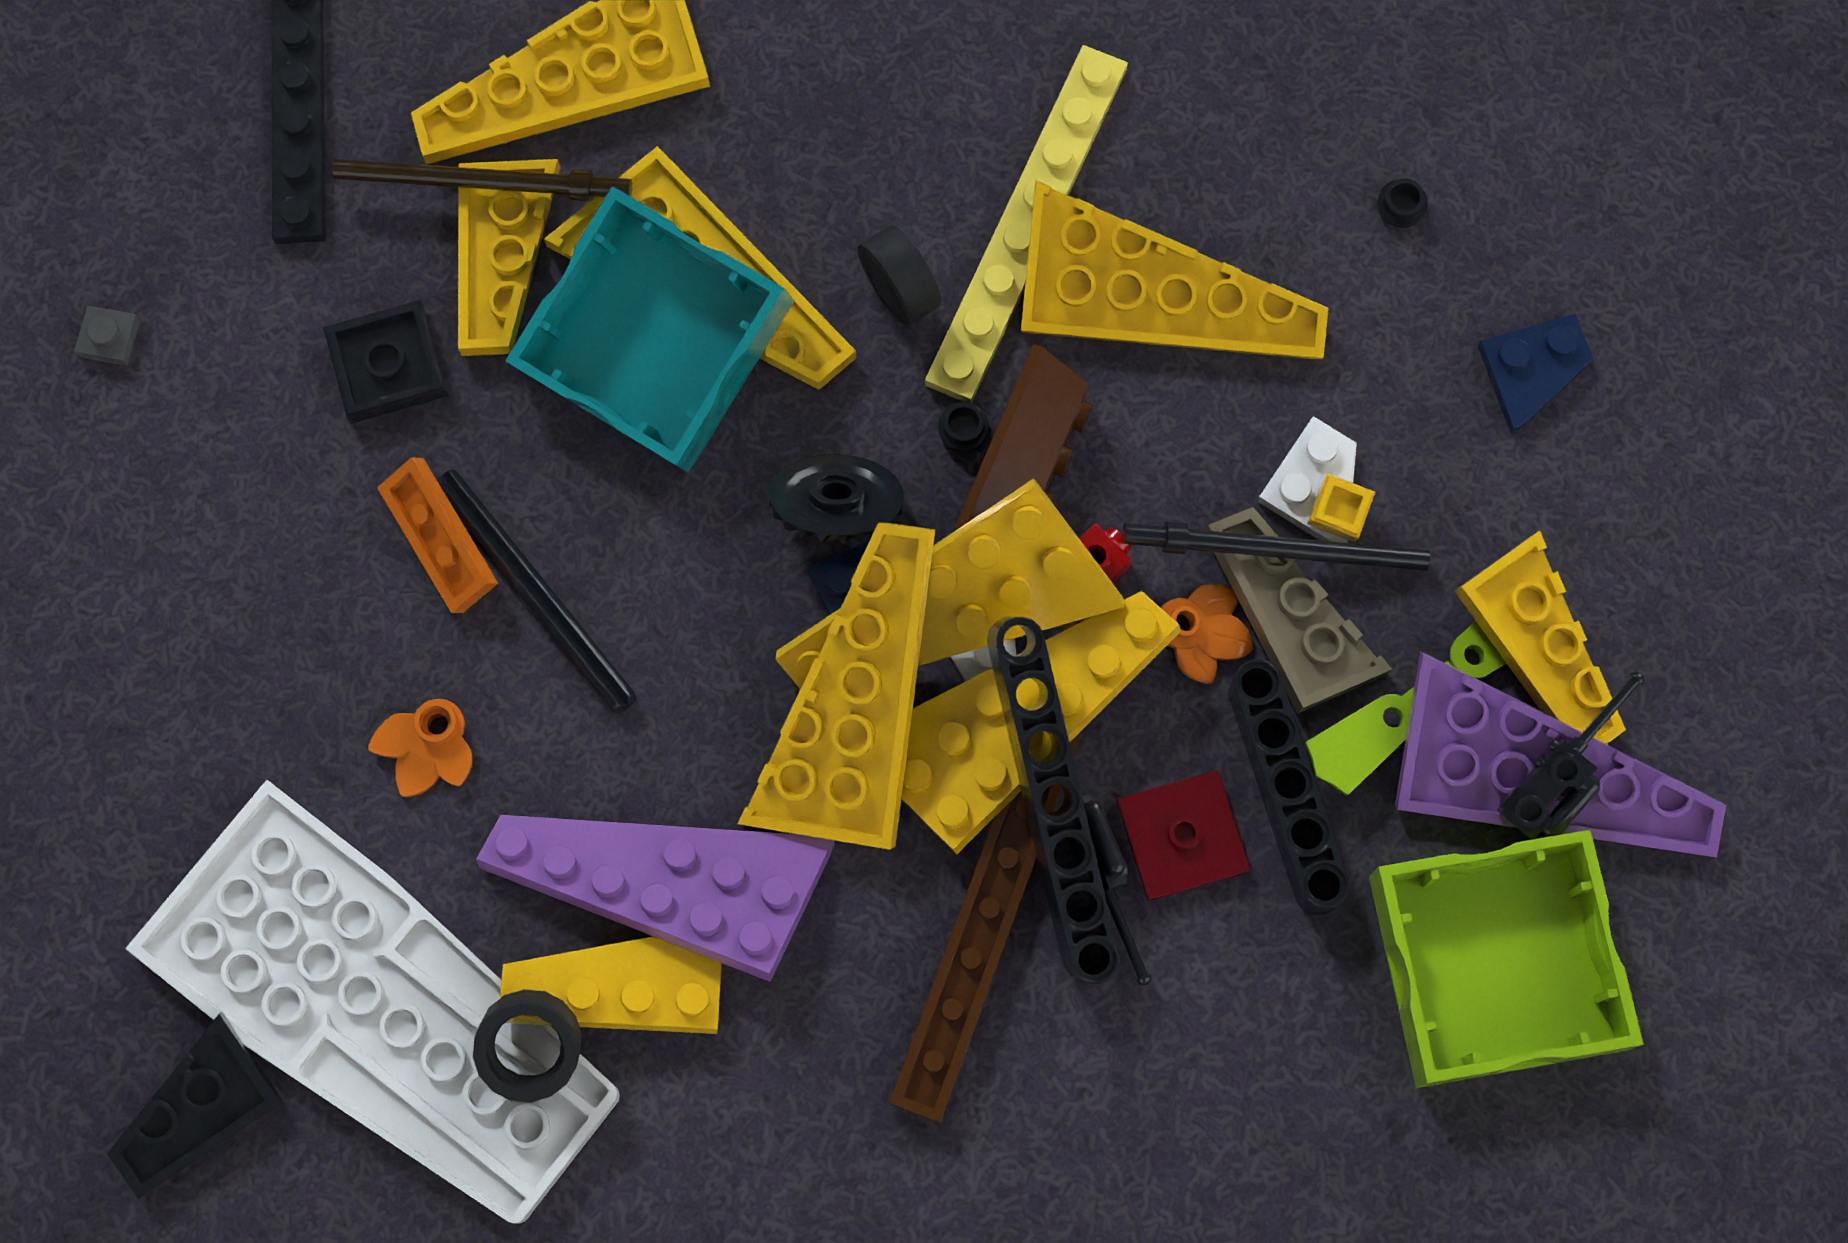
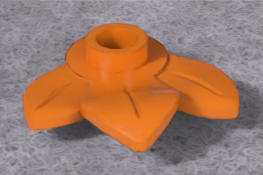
[1160,584,1254,684]
[368,699,473,798]

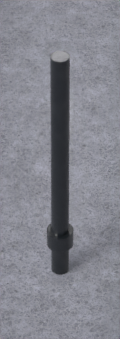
[1122,522,1430,571]

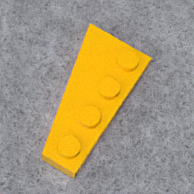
[458,159,560,356]
[1454,531,1626,744]
[500,936,722,1034]

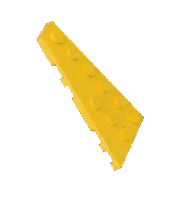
[411,0,710,165]
[544,146,857,390]
[776,478,1126,689]
[901,591,1181,854]

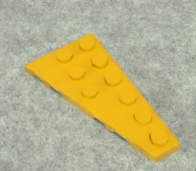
[1021,180,1328,360]
[737,522,935,850]

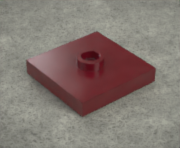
[1116,770,1251,902]

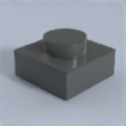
[74,305,141,366]

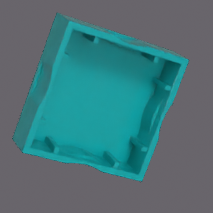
[505,186,794,473]

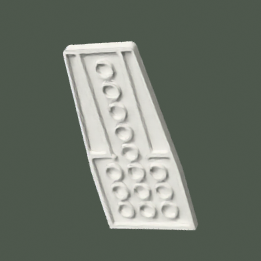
[125,780,620,1224]

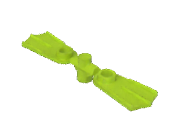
[1305,621,1507,795]

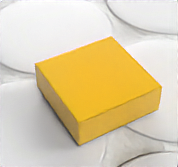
[1307,473,1375,543]

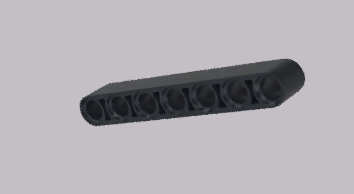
[987,617,1119,984]

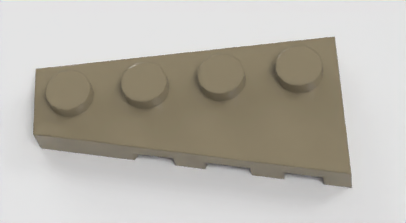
[1205,507,1392,714]

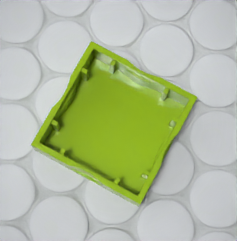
[1369,830,1644,1088]

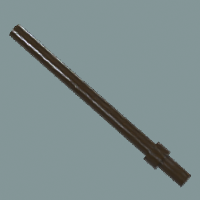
[332,159,633,201]

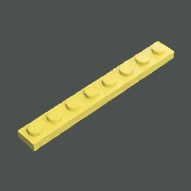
[925,45,1128,403]

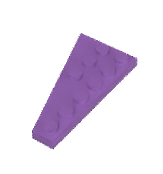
[1395,651,1726,857]
[476,815,835,982]

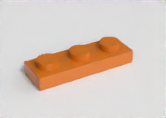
[377,457,499,613]

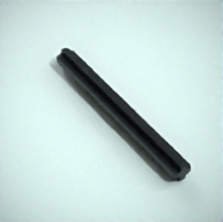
[437,470,637,714]

